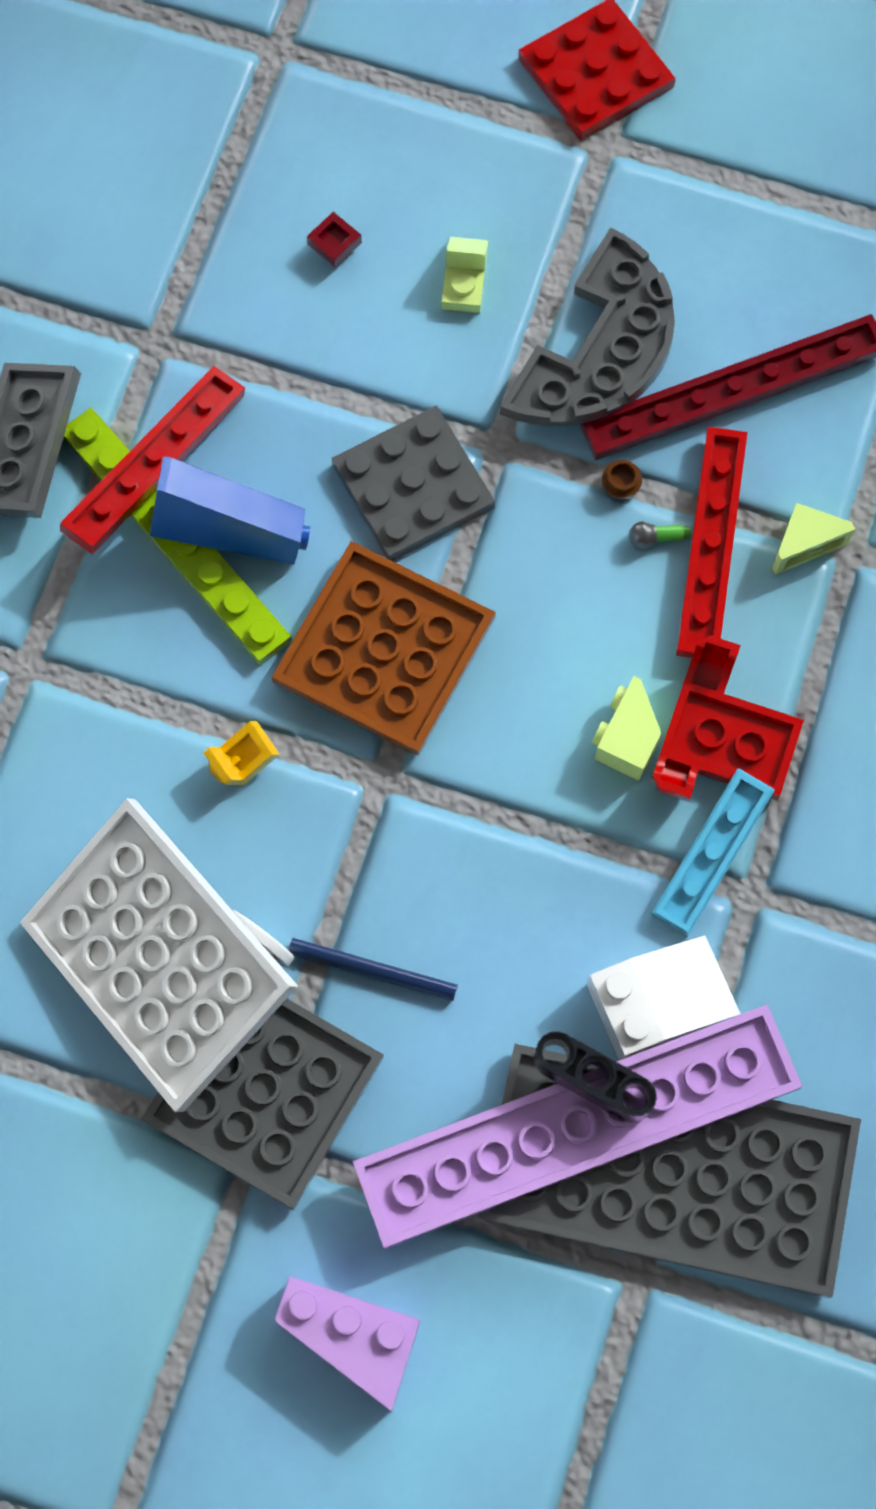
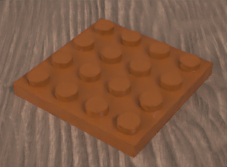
[272,541,496,756]

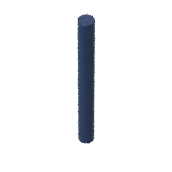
[289,938,458,1001]

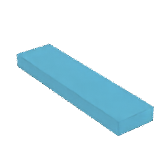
[651,768,775,936]

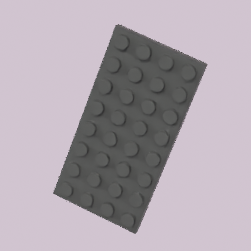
[478,1044,861,1298]

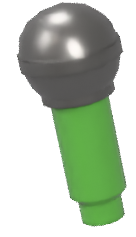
[629,521,691,550]

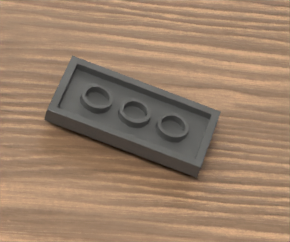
[0,363,81,518]

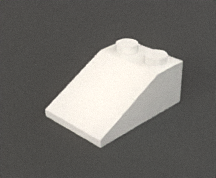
[586,936,740,1060]

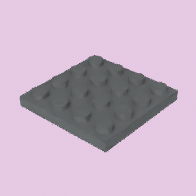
[141,999,384,1211]

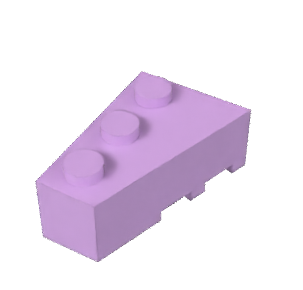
[275,1276,421,1411]

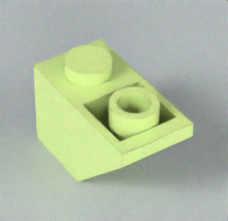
[592,676,661,781]

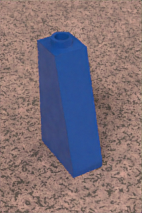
[149,456,310,564]

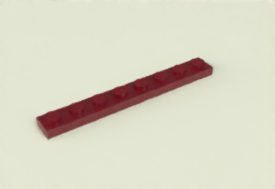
[580,314,876,461]

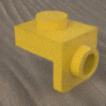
[203,721,280,785]

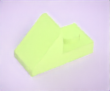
[442,237,489,313]

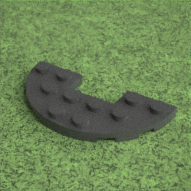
[500,227,675,426]

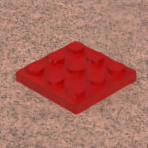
[518,0,676,140]

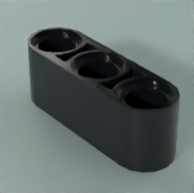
[534,1031,657,1122]

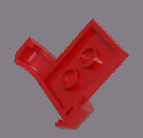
[652,635,804,802]

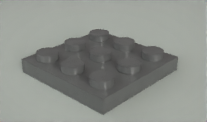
[331,405,495,561]

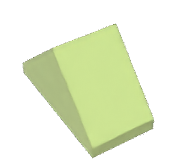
[772,503,855,575]

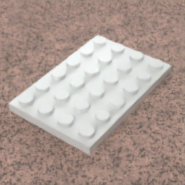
[20,798,298,1113]

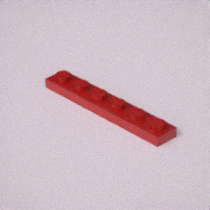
[60,366,245,555]
[676,426,748,658]

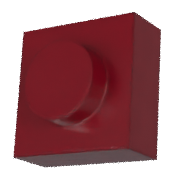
[306,211,362,268]

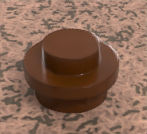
[602,460,642,500]

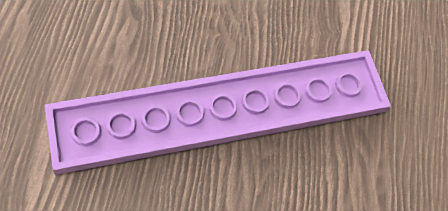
[353,1004,802,1249]

